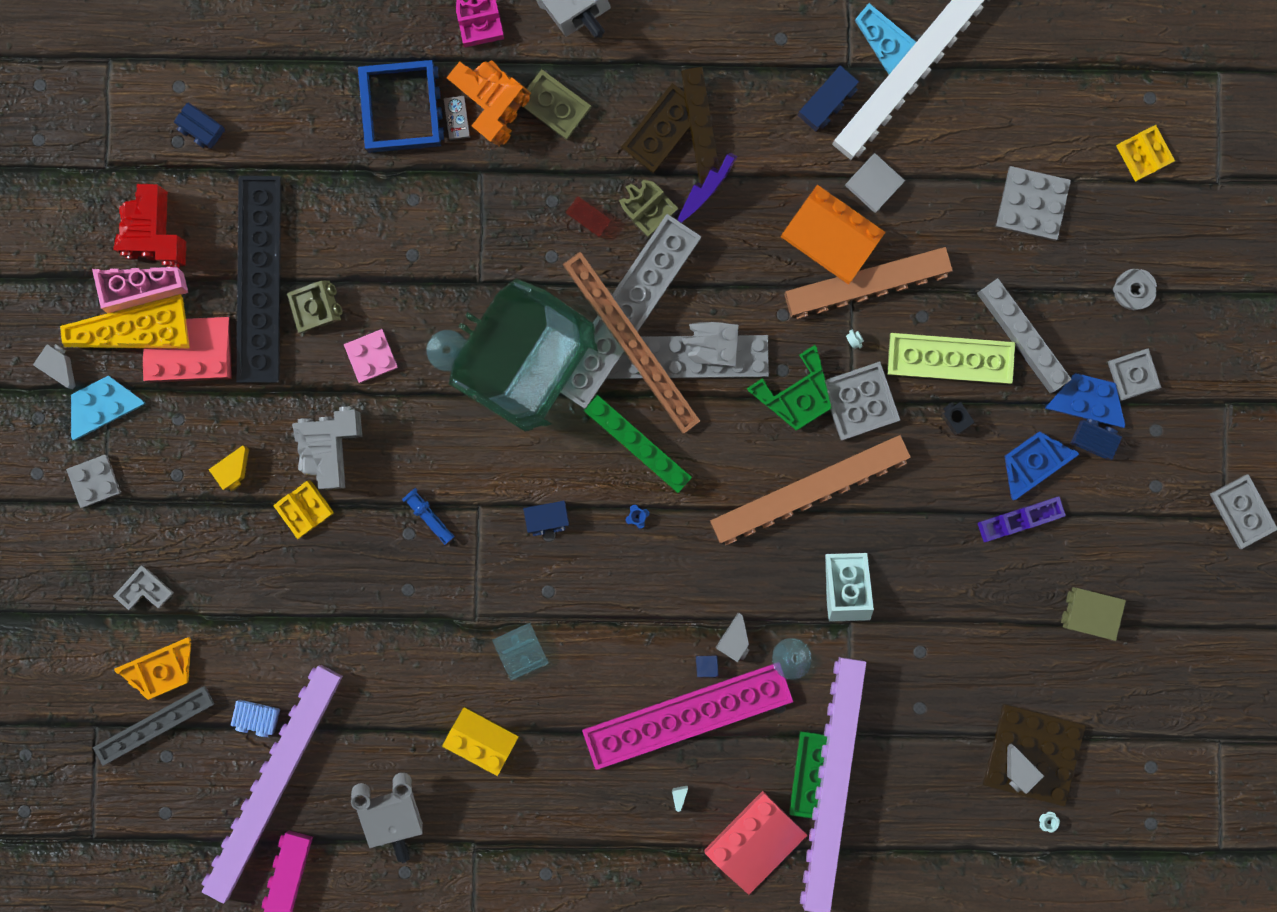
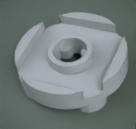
[1113,269,1157,311]

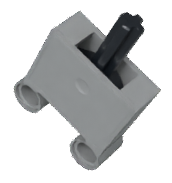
[536,0,611,38]
[351,773,423,863]

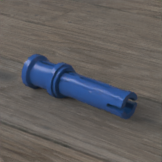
[402,488,455,545]

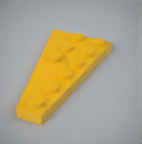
[60,294,190,348]

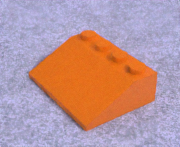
[780,185,885,285]

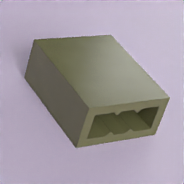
[1061,587,1126,641]

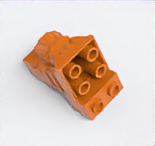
[447,60,531,146]

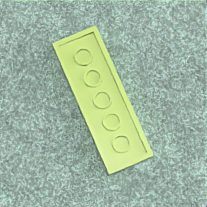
[887,333,1015,384]

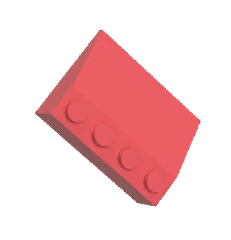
[143,317,232,383]
[704,791,807,895]

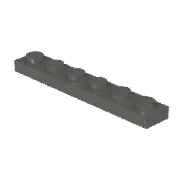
[93,686,215,766]

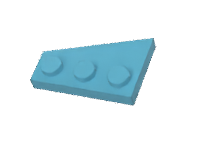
[855,3,916,74]

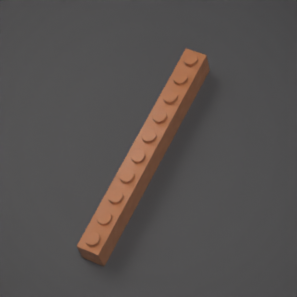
[710,435,911,545]

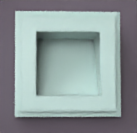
[672,786,688,812]

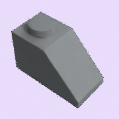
[33,344,75,389]
[716,613,749,662]
[1007,744,1044,794]

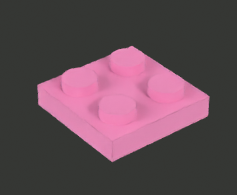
[344,329,398,383]

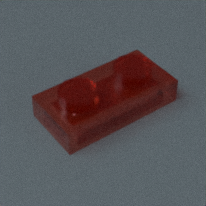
[566,196,611,238]

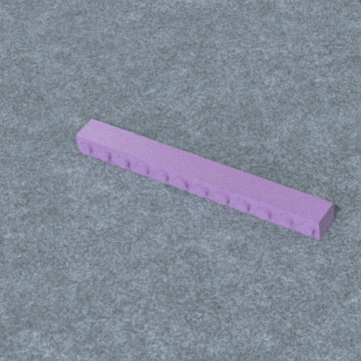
[800,657,866,912]
[202,665,343,904]

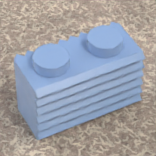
[231,700,280,737]

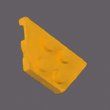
[114,637,191,700]

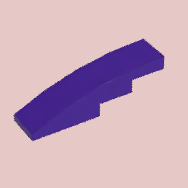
[677,153,738,223]
[978,496,1066,542]

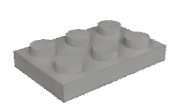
[1210,474,1277,549]

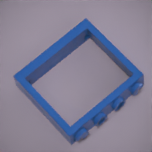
[358,60,444,153]

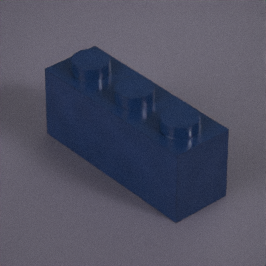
[797,66,859,132]

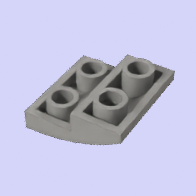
[845,153,905,213]

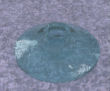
[427,330,468,371]
[772,638,811,680]

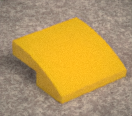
[1116,125,1175,182]
[273,480,334,539]

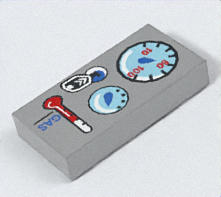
[444,96,470,140]

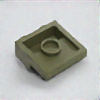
[287,280,342,333]

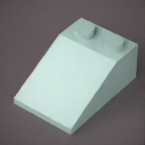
[825,553,874,621]

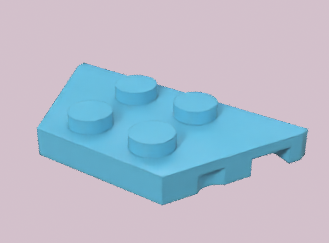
[71,376,146,440]

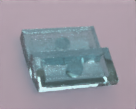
[492,623,549,680]

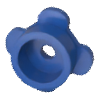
[626,505,649,529]

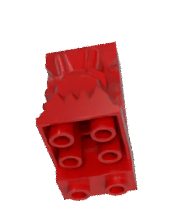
[113,184,186,268]

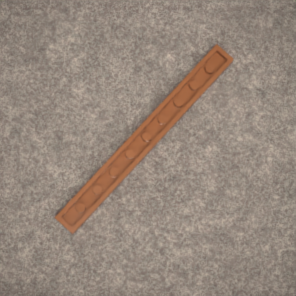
[562,252,700,433]

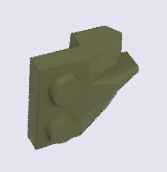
[619,180,680,239]

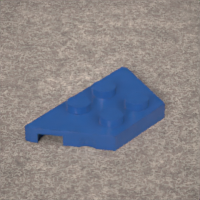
[1045,373,1125,428]
[1004,432,1079,501]

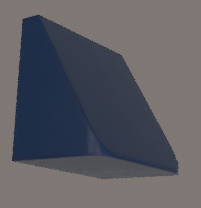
[696,655,718,677]

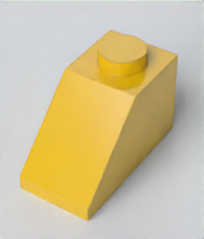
[209,446,249,491]

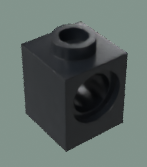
[941,402,975,435]

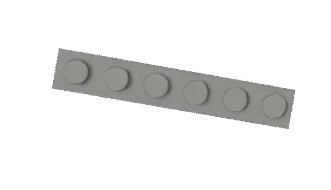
[977,278,1071,393]

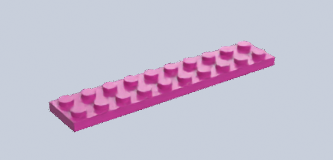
[582,662,793,770]

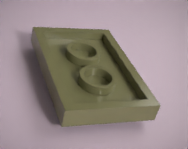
[521,69,591,140]

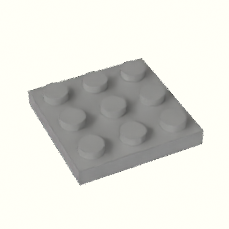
[996,166,1071,241]
[825,362,900,440]

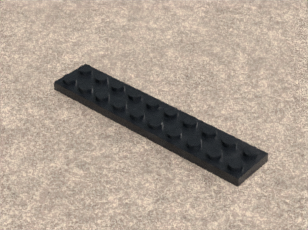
[236,176,281,383]

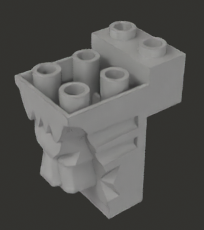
[292,407,362,490]

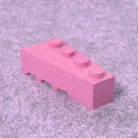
[92,267,188,313]

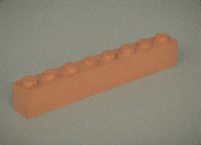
[784,247,953,319]

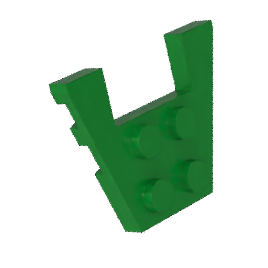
[747,345,832,430]

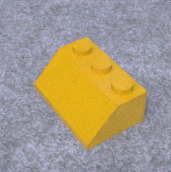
[442,707,519,776]

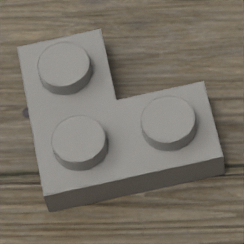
[113,565,174,610]

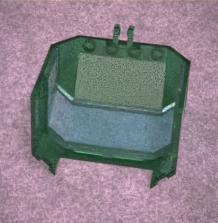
[449,279,598,432]

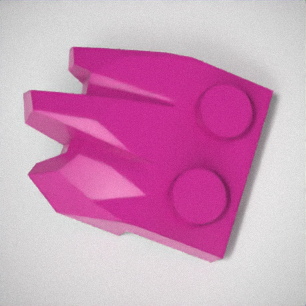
[456,0,504,48]

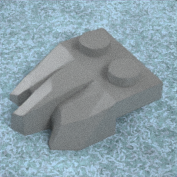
[682,322,739,367]

